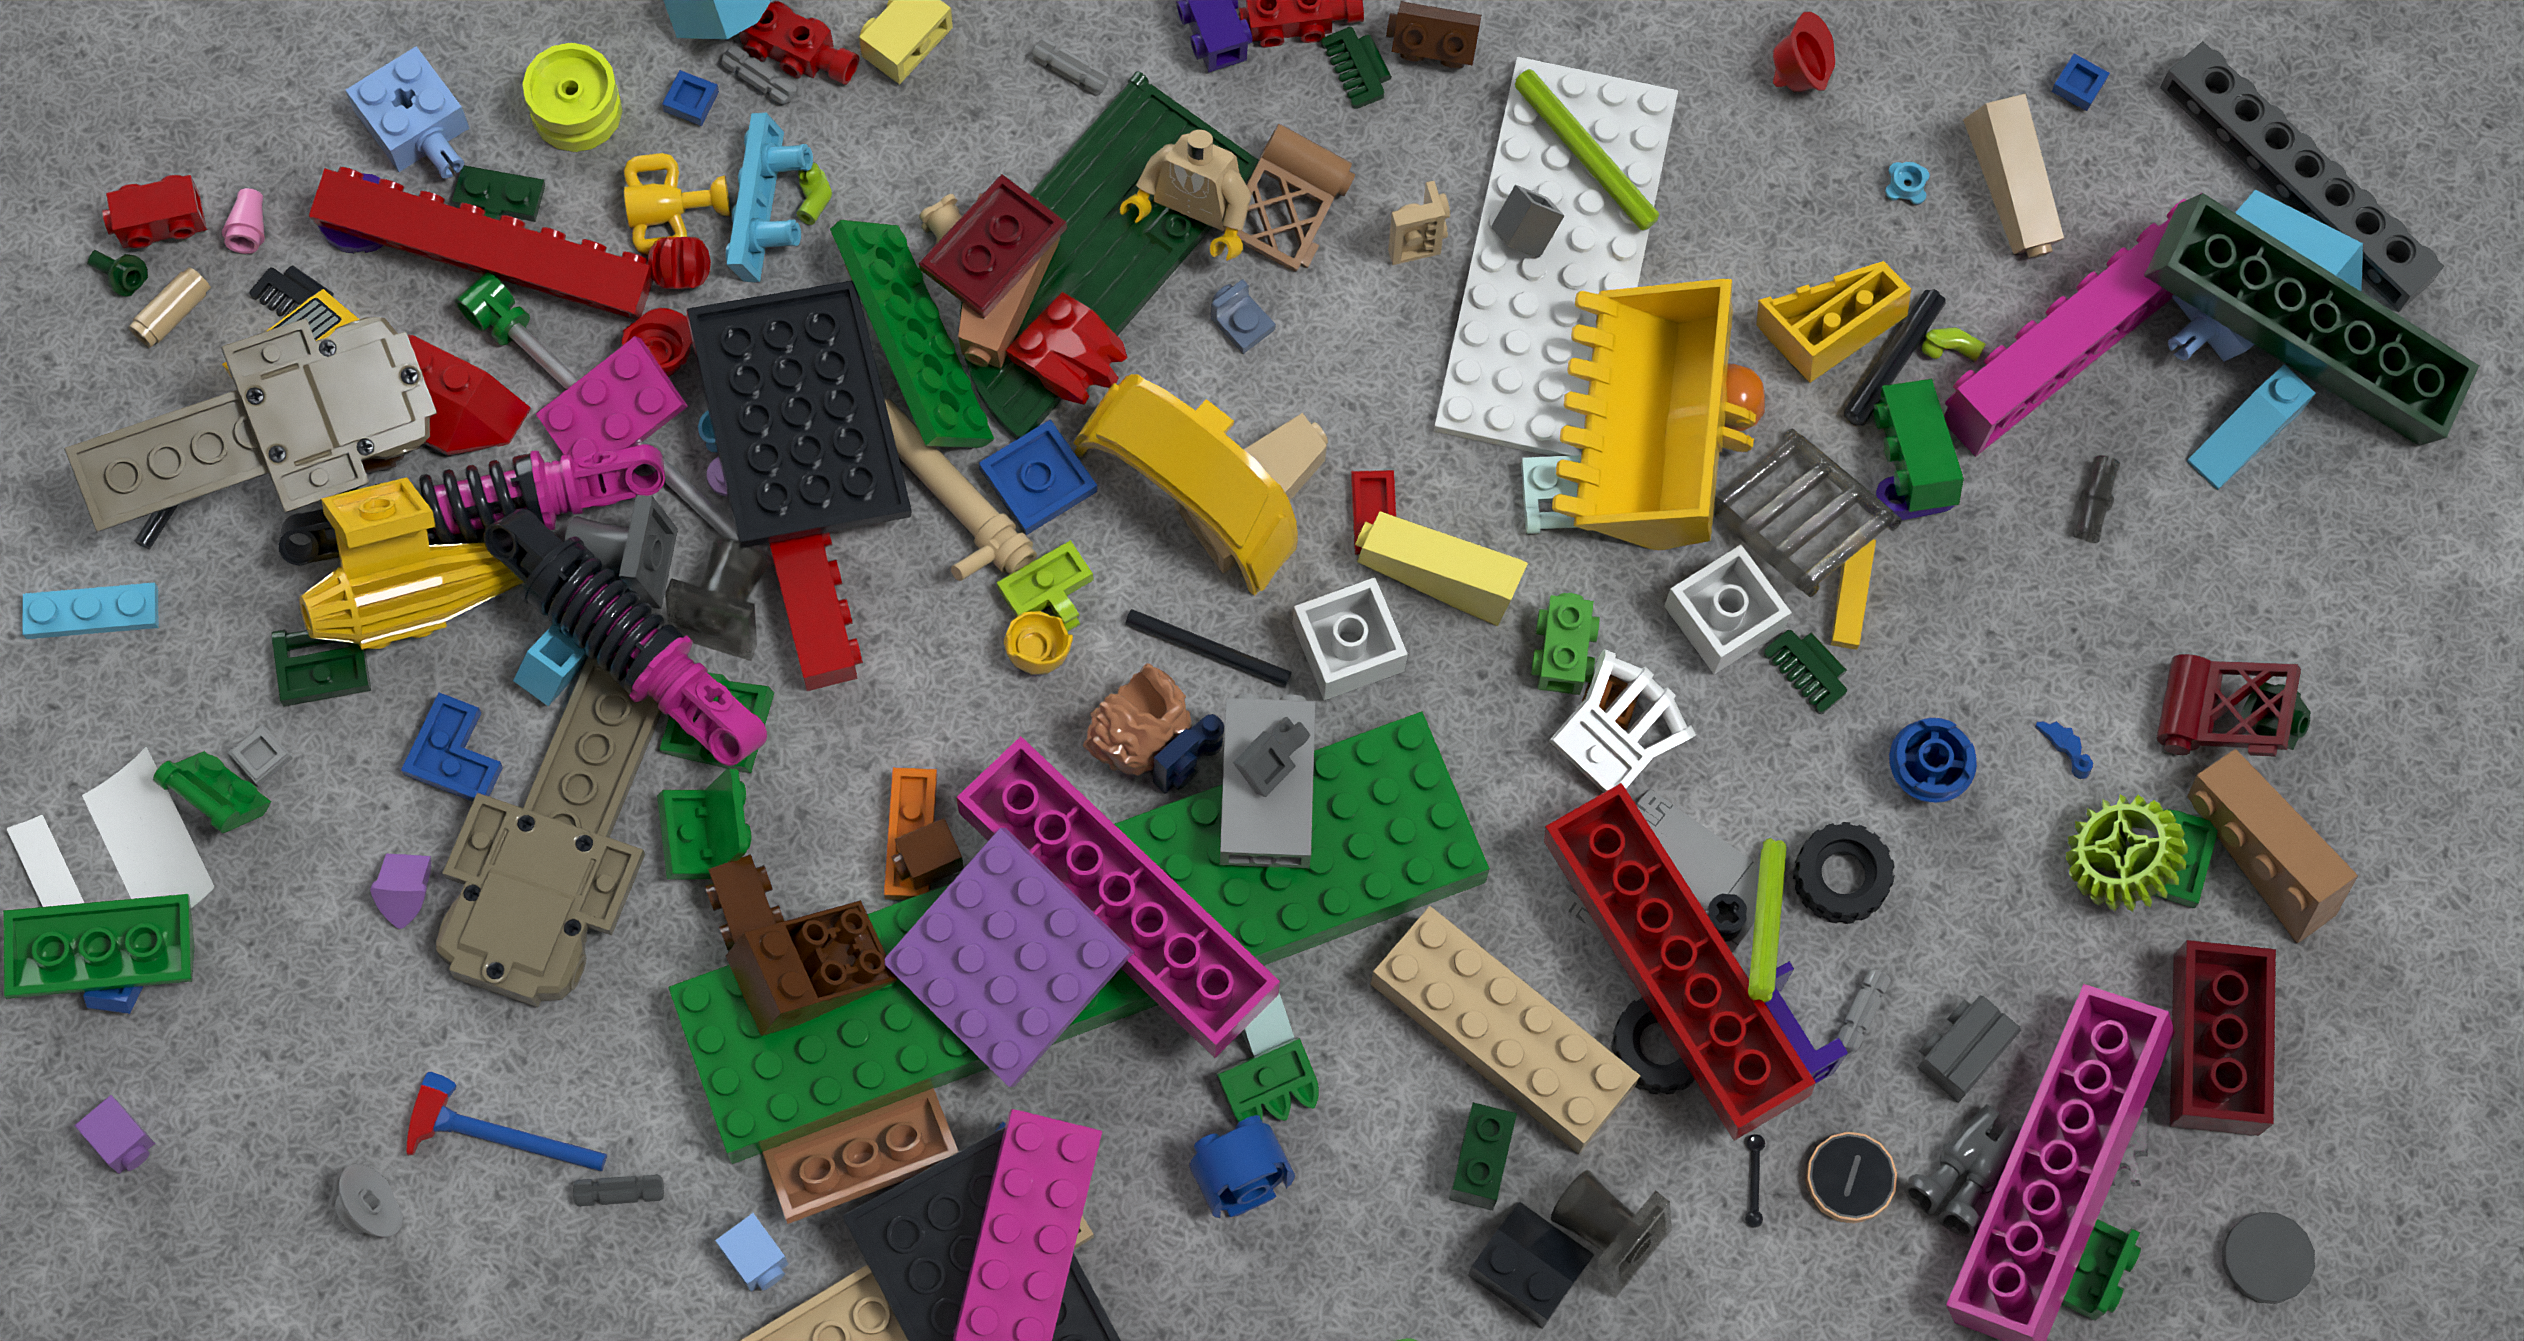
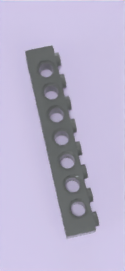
[2160,41,2444,312]

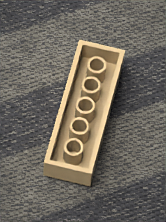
[1370,906,1640,1154]

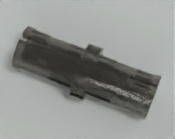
[2073,455,2120,543]

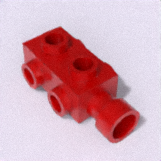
[1239,0,1364,48]
[739,1,859,85]

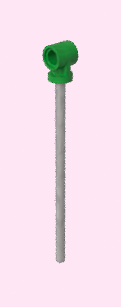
[455,272,774,574]

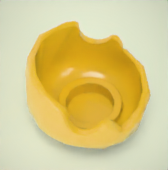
[1004,611,1073,675]

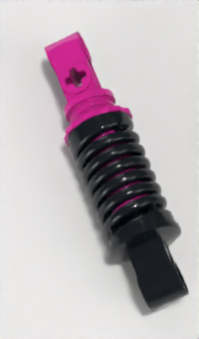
[484,508,767,766]

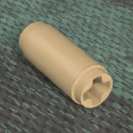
[129,267,211,348]

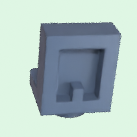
[1211,279,1276,354]

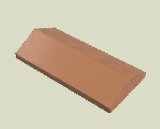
[763,1088,959,1224]

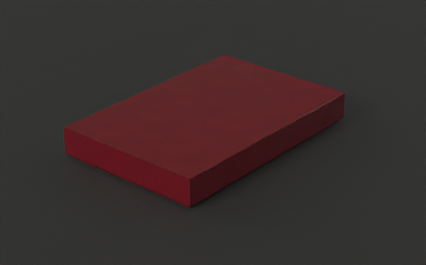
[918,174,1067,319]

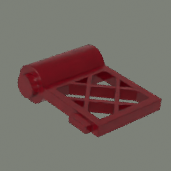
[2156,654,2301,757]

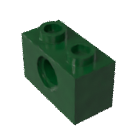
[1449,1102,1517,1211]

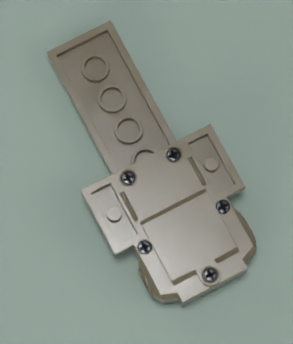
[64,317,437,533]
[436,657,662,1008]

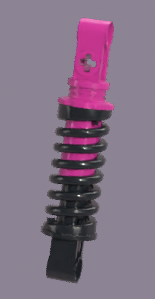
[279,444,665,566]

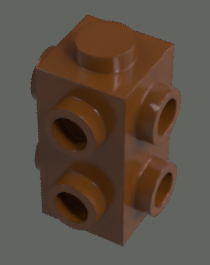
[1386,1,1482,68]
[705,854,784,952]

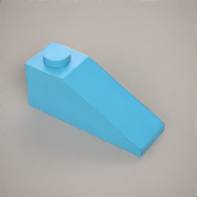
[2187,364,2315,490]
[513,624,588,706]

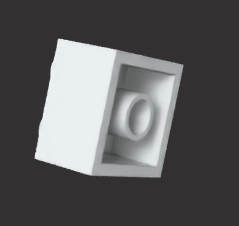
[1664,545,1792,674]
[1292,577,1408,700]

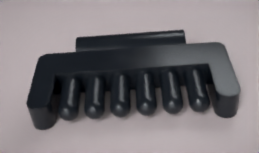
[250,265,334,317]

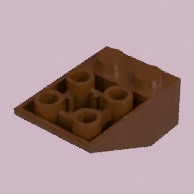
[726,900,897,1036]

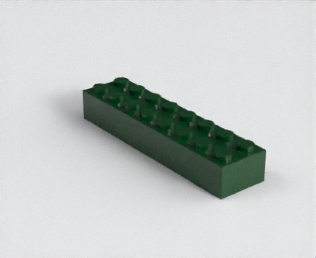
[2144,193,2480,446]

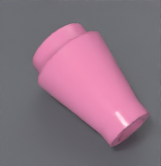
[222,188,265,254]

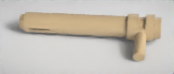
[885,399,1037,581]

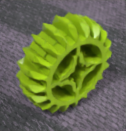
[2066,794,2188,912]

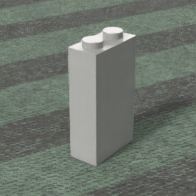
[1220,693,1315,868]

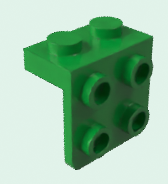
[657,768,752,880]

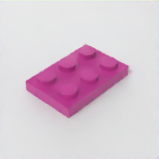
[536,336,688,475]

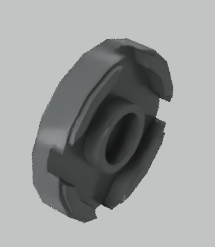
[2222,1212,2315,1304]

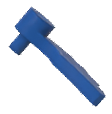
[2035,721,2093,779]

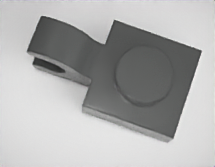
[1233,717,1310,797]

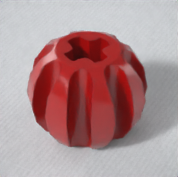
[647,237,711,289]

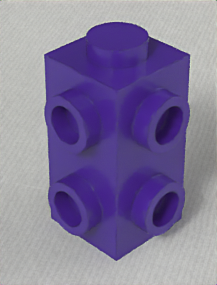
[1176,0,1252,73]

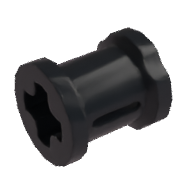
[1706,893,1747,942]

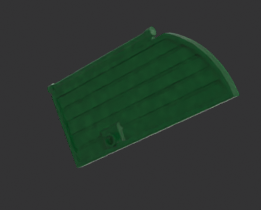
[960,71,1259,440]

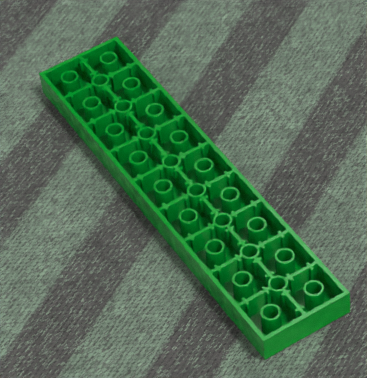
[668,711,1490,1164]

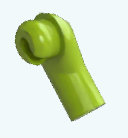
[1921,327,1986,362]

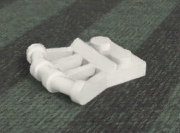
[1549,649,1696,792]

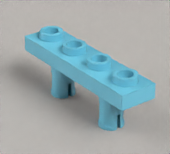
[726,113,813,282]

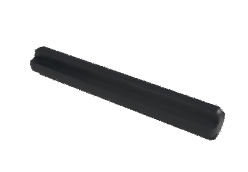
[1844,289,1946,426]

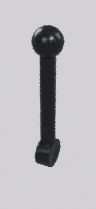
[1745,1134,1765,1228]

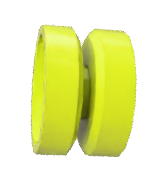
[522,43,623,152]

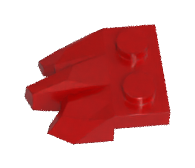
[1005,292,1128,405]

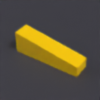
[1831,535,1876,650]

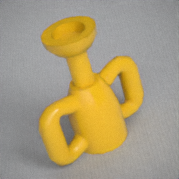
[624,153,731,255]

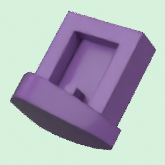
[370,853,432,929]

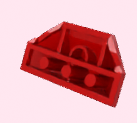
[408,335,531,455]

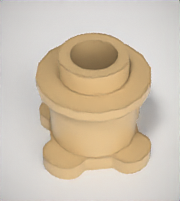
[919,194,962,244]

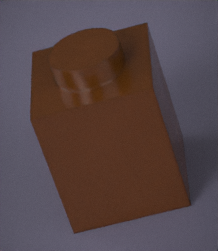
[891,818,964,891]

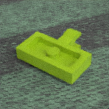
[997,540,1094,632]

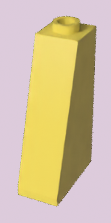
[1355,512,1528,626]

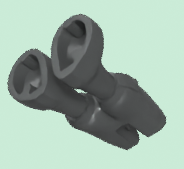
[1903,1104,2021,1237]

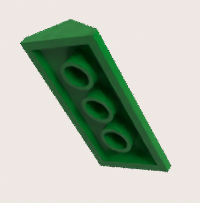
[3,894,195,999]

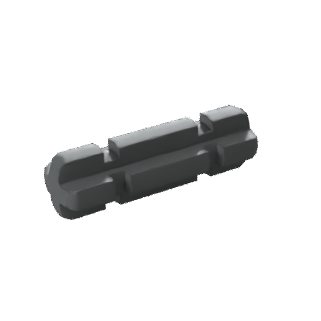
[573,1174,664,1206]

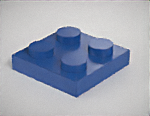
[979,419,1098,535]

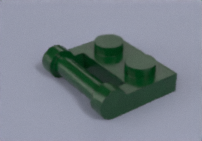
[271,629,371,707]

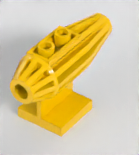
[299,477,524,649]

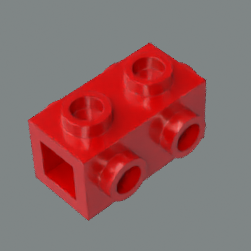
[102,175,207,248]

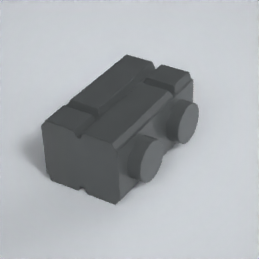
[1917,995,2022,1103]

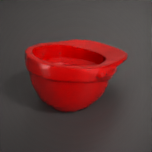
[622,308,693,377]

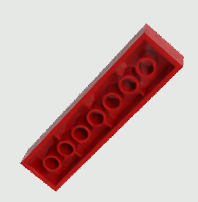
[1544,783,1816,1141]

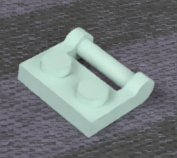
[1521,455,1581,534]

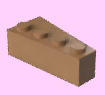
[2187,749,2358,944]

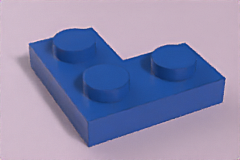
[401,692,503,802]

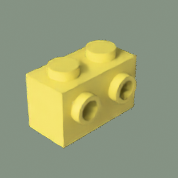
[859,0,953,85]

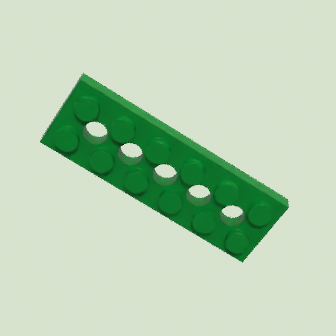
[830,220,994,448]

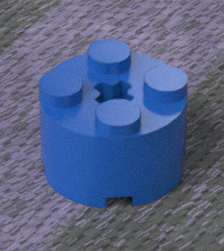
[1189,1115,1295,1218]

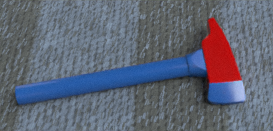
[406,1072,607,1171]

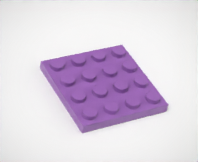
[884,828,1134,1087]

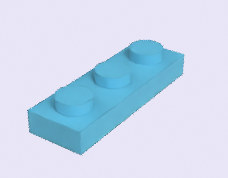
[23,582,159,639]

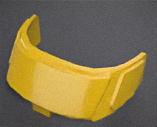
[1073,374,1298,596]

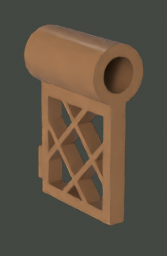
[1222,124,1356,272]

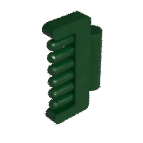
[1321,27,1392,109]
[1764,630,1847,714]

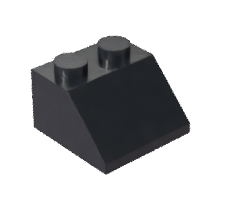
[1468,1202,1595,1329]

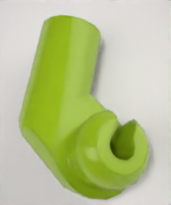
[796,162,832,225]

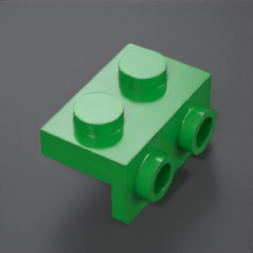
[2062,1219,2141,1321]

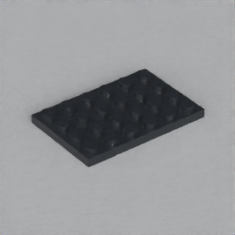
[687,280,912,549]
[842,1127,1121,1341]

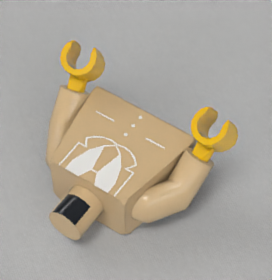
[1120,130,1251,261]

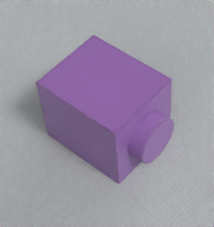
[74,1095,155,1174]

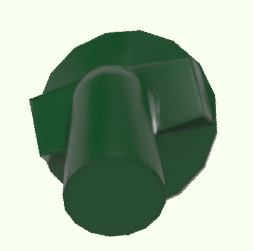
[87,250,148,297]

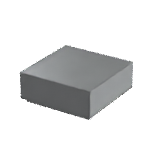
[228,724,293,787]

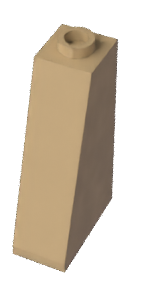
[1963,94,2064,259]
[1175,413,1328,573]

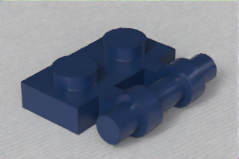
[1153,714,1224,794]

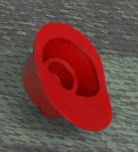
[1773,12,1835,92]

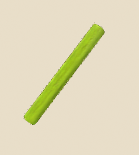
[1515,69,1659,231]
[1748,838,1787,1002]

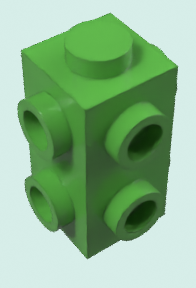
[1531,593,1600,695]

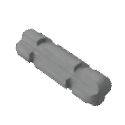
[1033,39,1109,95]
[721,46,797,104]
[1836,969,1890,1053]

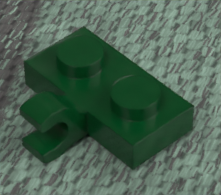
[452,165,545,222]

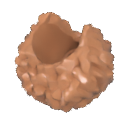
[1083,663,1192,776]

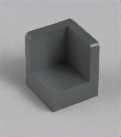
[1492,184,1564,258]

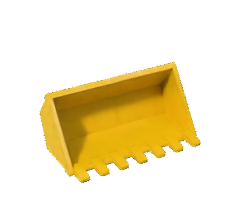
[1552,279,1756,550]

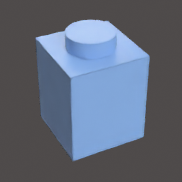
[715,1213,789,1292]

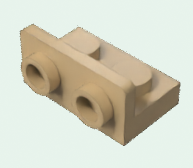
[1388,181,1450,265]

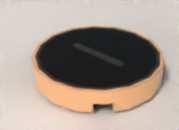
[1805,1132,1897,1224]

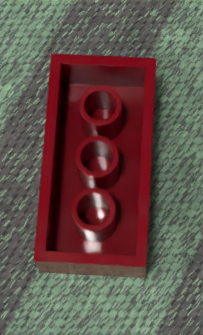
[2170,940,2276,1136]

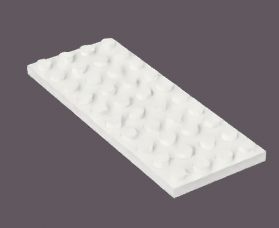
[1434,57,1678,456]

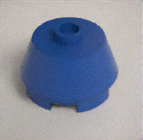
[1889,718,1977,803]

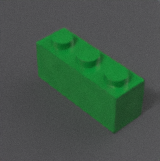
[1874,379,1964,512]

